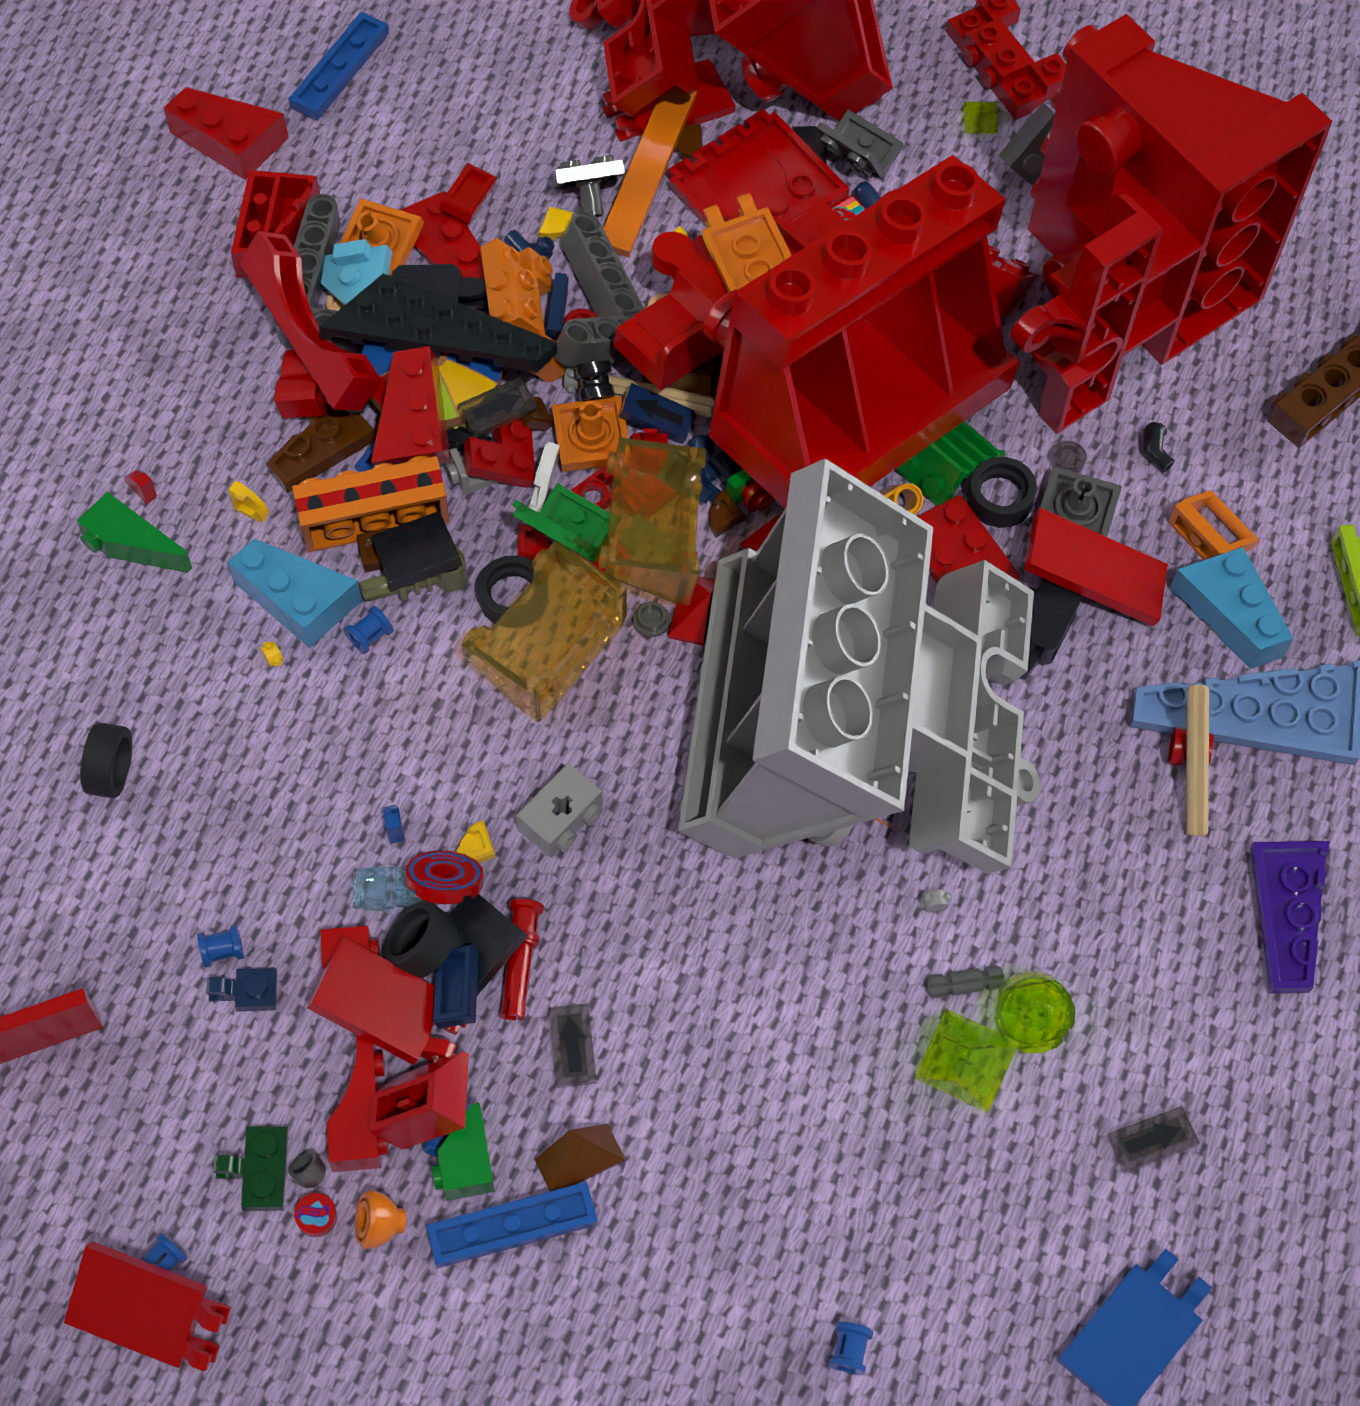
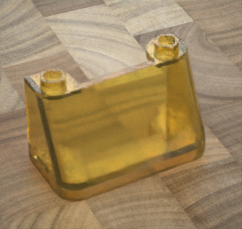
[599,438,706,605]
[462,540,627,722]

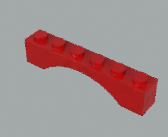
[239,231,382,411]
[321,926,389,1172]

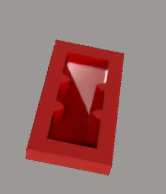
[668,574,715,646]

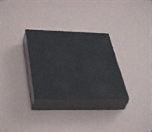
[371,511,462,591]
[449,894,528,996]

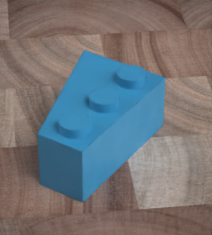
[227,538,362,648]
[1169,547,1293,669]

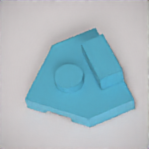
[321,239,392,305]

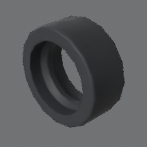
[966,457,1038,528]
[478,555,548,628]
[80,722,132,799]
[382,901,457,979]

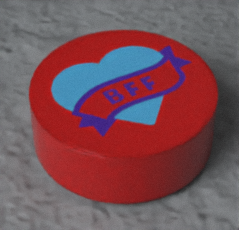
[294,1193,337,1237]

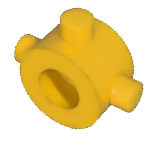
[260,641,284,668]

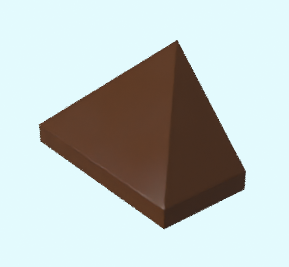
[534,1124,626,1191]

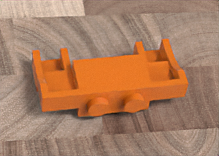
[481,238,566,383]

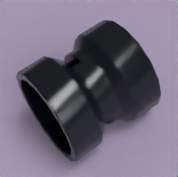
[575,360,615,401]

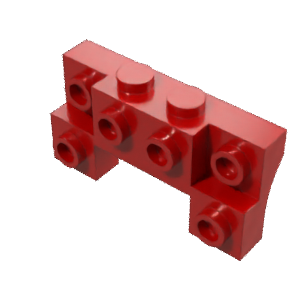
[946,0,1066,120]

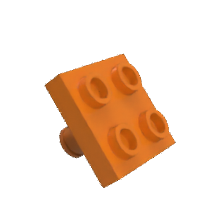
[339,198,424,276]
[551,396,632,472]

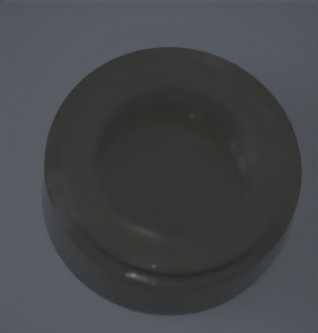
[1050,441,1087,473]

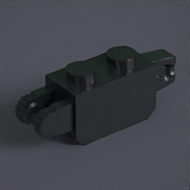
[392,264,488,309]
[1020,579,1081,680]

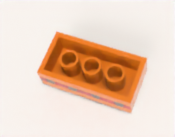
[292,456,449,553]

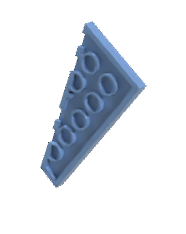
[1130,660,1360,765]

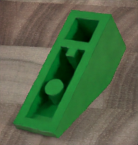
[77,492,192,573]

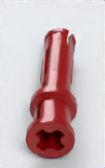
[499,899,544,1021]

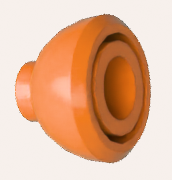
[355,1190,406,1249]

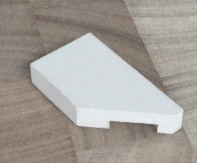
[529,442,560,513]

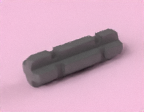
[926,966,1005,998]

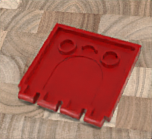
[667,109,850,225]

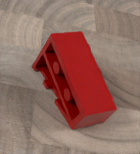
[371,346,451,466]

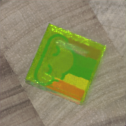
[963,102,999,134]

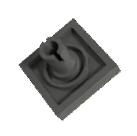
[551,155,625,216]
[1040,466,1122,537]

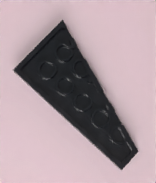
[319,273,557,372]

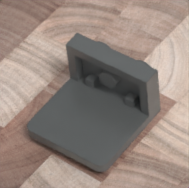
[816,109,904,179]

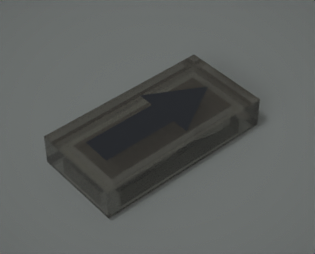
[456,377,538,438]
[549,1003,597,1088]
[1107,1106,1200,1174]

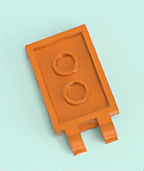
[702,193,792,292]

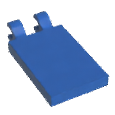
[1057,1248,1212,1406]

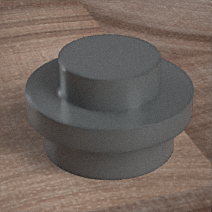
[633,601,670,637]

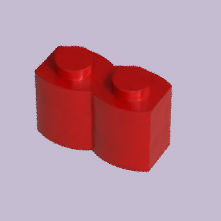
[274,349,329,418]

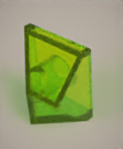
[915,1009,1020,1113]

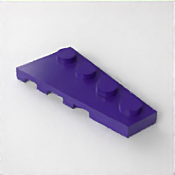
[1250,841,1330,994]

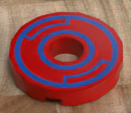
[405,851,484,904]

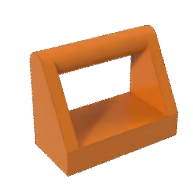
[1168,490,1260,560]

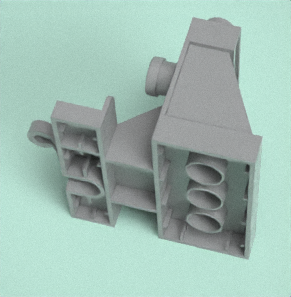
[678,459,1041,874]

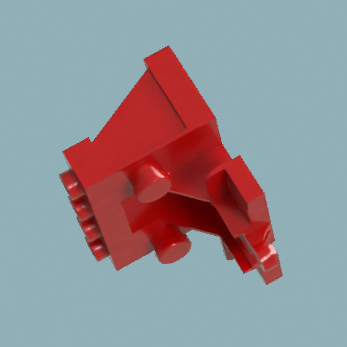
[569,0,893,122]
[1010,14,1333,434]
[614,155,1020,508]

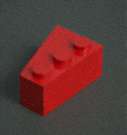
[164,87,289,180]
[231,170,320,278]

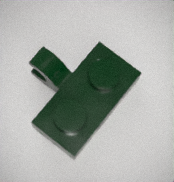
[213,1126,289,1211]

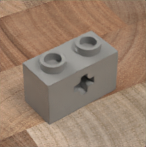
[516,763,603,858]

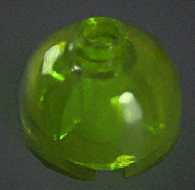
[994,971,1075,1054]

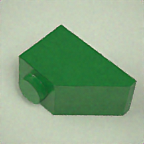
[432,1103,495,1201]

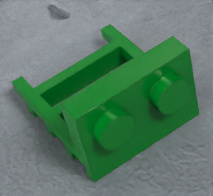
[895,421,1006,506]
[512,483,620,564]

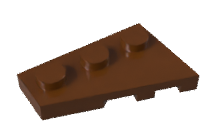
[266,405,376,493]

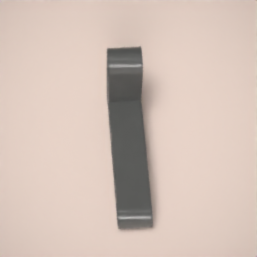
[274,194,364,354]
[554,210,644,366]

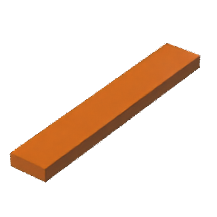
[603,85,698,258]

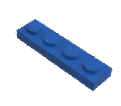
[288,11,389,121]
[426,1182,598,1269]

